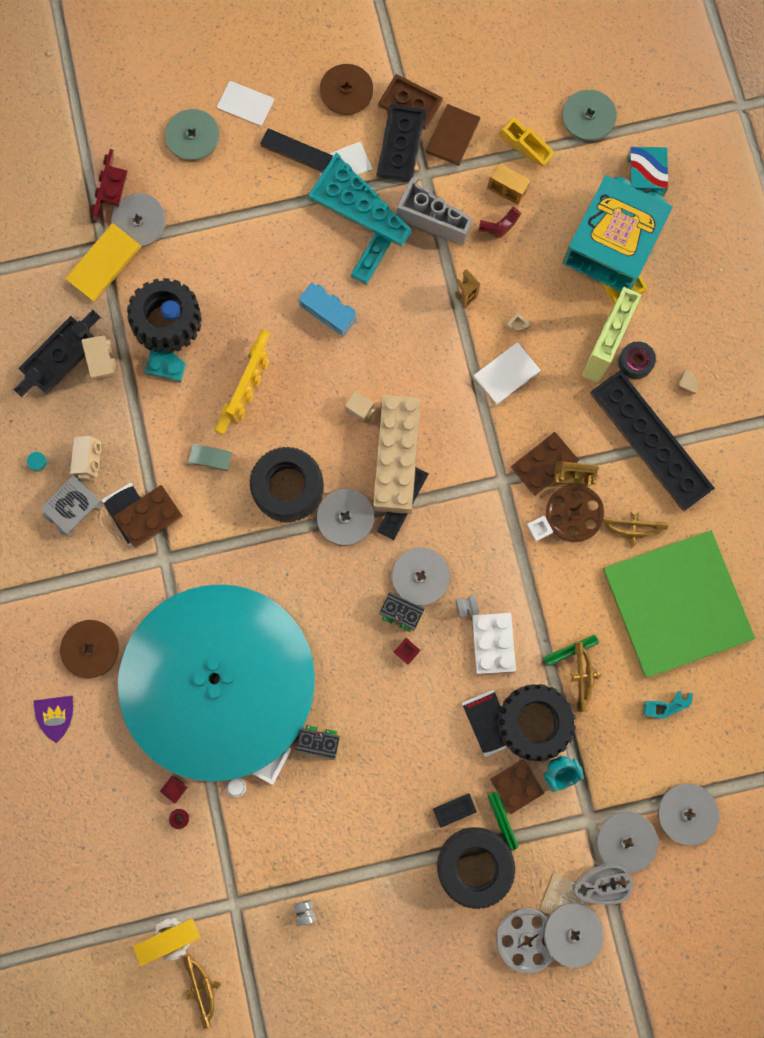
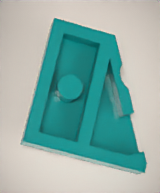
[145,348,186,382]

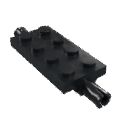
[13,309,101,397]

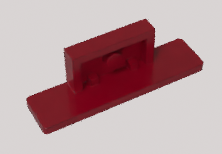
[90,149,128,222]

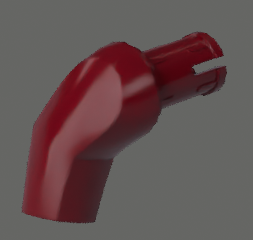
[478,207,521,238]

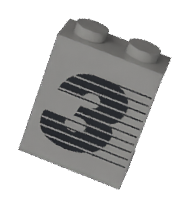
[41,475,104,537]

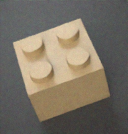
[82,335,116,380]

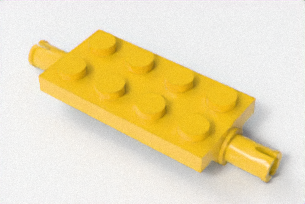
[214,329,271,435]

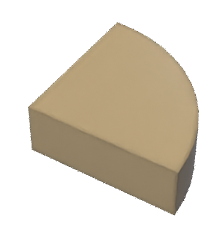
[505,312,531,332]
[678,369,698,394]

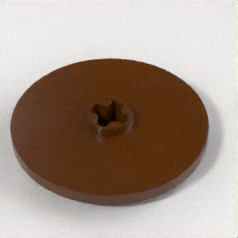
[320,64,373,115]
[60,620,119,678]

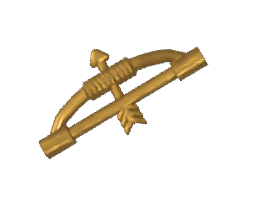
[602,512,669,547]
[570,642,601,712]
[183,955,221,1029]

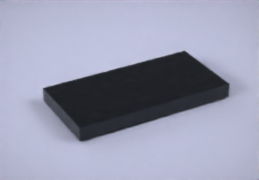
[376,104,426,182]

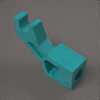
[643,691,693,719]

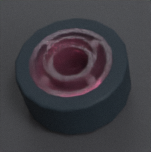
[618,341,656,379]

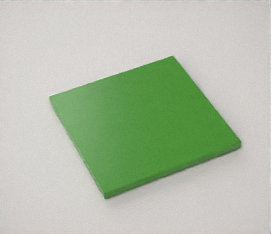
[603,530,756,678]

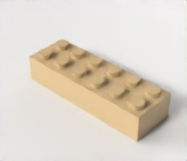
[373,395,421,514]

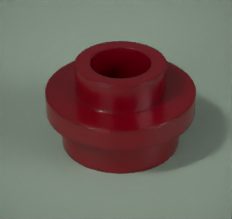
[169,809,189,829]

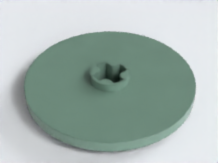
[562,90,617,141]
[165,109,220,161]

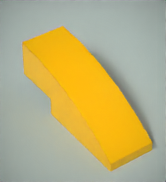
[498,117,555,167]
[132,918,201,966]

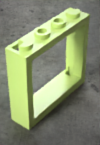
[581,287,641,383]

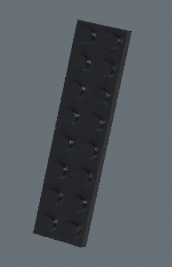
[590,370,715,512]

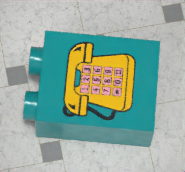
[562,175,673,292]

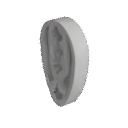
[573,863,633,905]

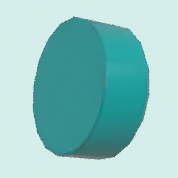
[27,452,47,471]

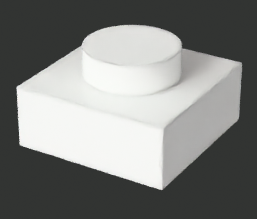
[527,516,553,542]

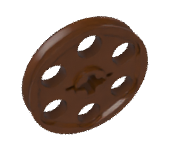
[546,484,604,542]

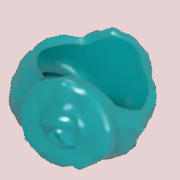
[543,756,584,792]

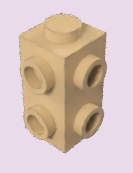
[70,436,101,481]

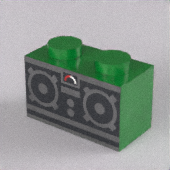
[379,592,425,632]
[296,725,340,760]

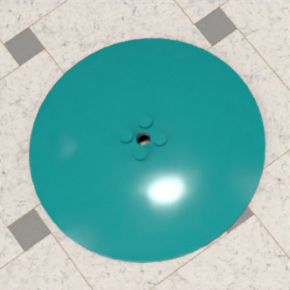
[118,585,315,781]

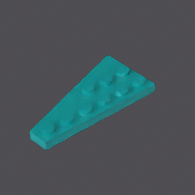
[308,152,412,247]

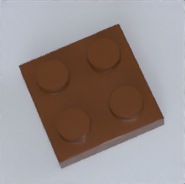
[490,759,545,814]

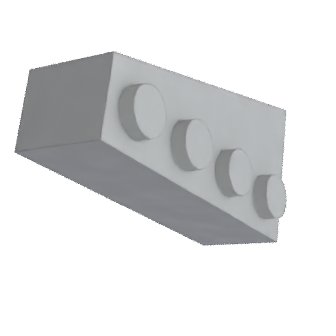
[397,178,473,246]

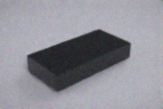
[433,793,477,828]

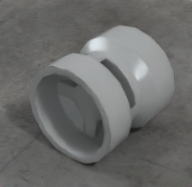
[456,595,479,618]
[292,900,317,926]

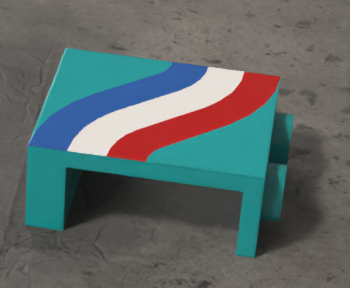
[627,147,668,196]

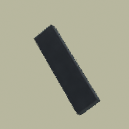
[260,128,333,172]
[377,467,429,540]

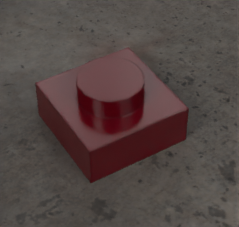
[393,638,421,665]
[159,775,189,804]

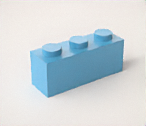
[298,282,357,337]

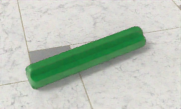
[544,635,599,666]
[488,792,518,851]

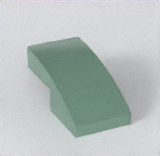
[188,444,232,471]

